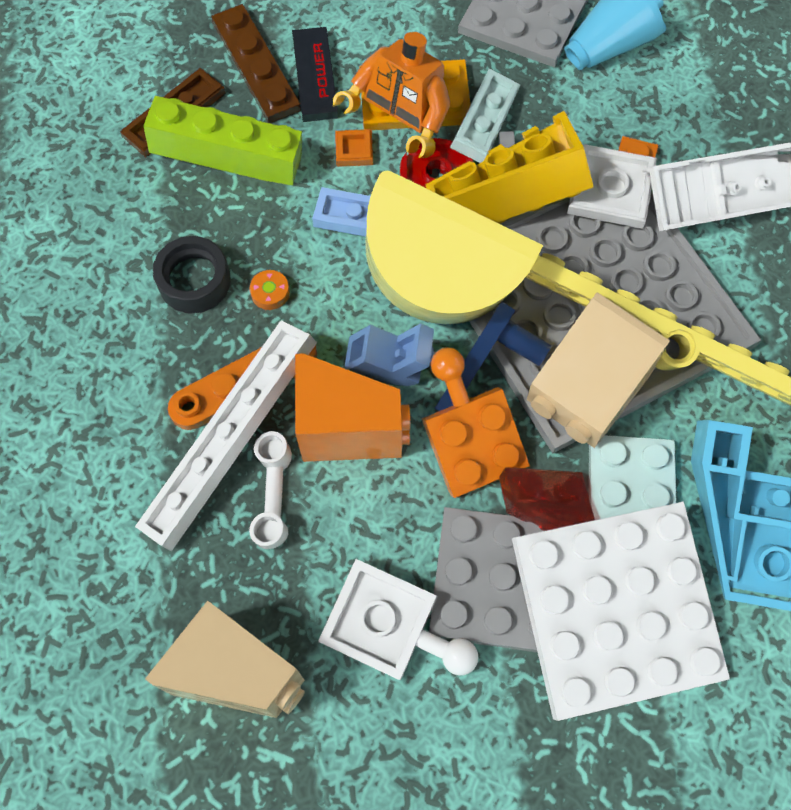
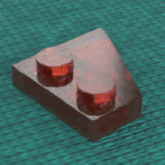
[499,467,595,531]

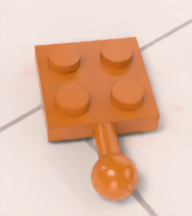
[422,347,530,498]

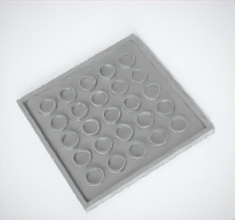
[469,193,761,454]

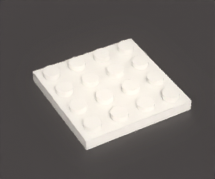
[512,502,730,721]

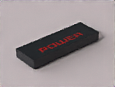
[292,27,338,122]

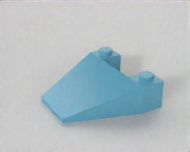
[691,420,791,611]

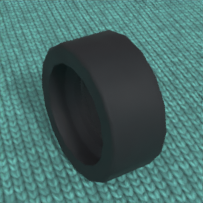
[153,236,231,314]

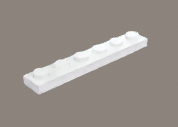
[135,321,317,552]

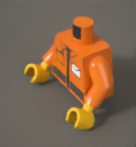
[333,32,450,158]

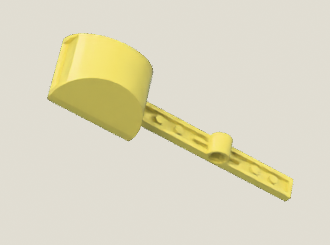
[366,171,791,406]

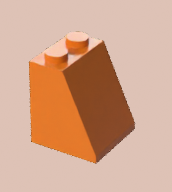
[295,353,410,462]

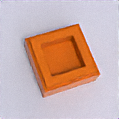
[335,129,373,167]

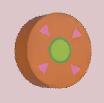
[250,270,290,310]

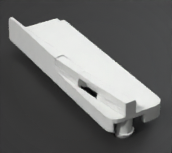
[642,143,791,231]

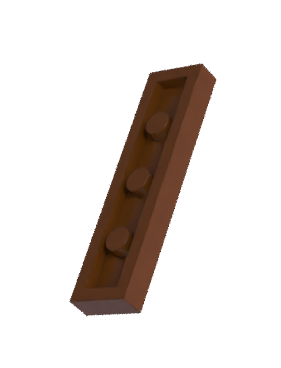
[211,4,301,124]

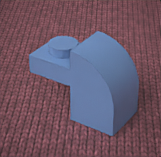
[344,323,434,386]

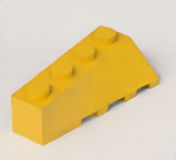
[426,111,594,224]

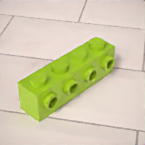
[144,96,302,186]

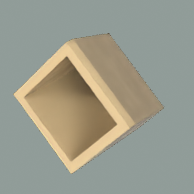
[526,292,670,448]
[145,600,305,718]

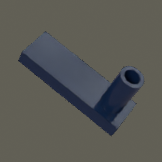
[435,301,552,412]

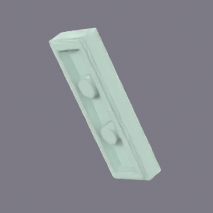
[450,69,520,163]

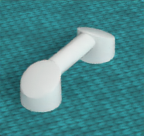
[249,431,292,549]

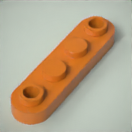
[168,345,317,430]

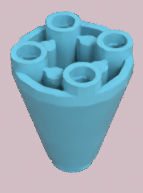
[564,0,666,70]

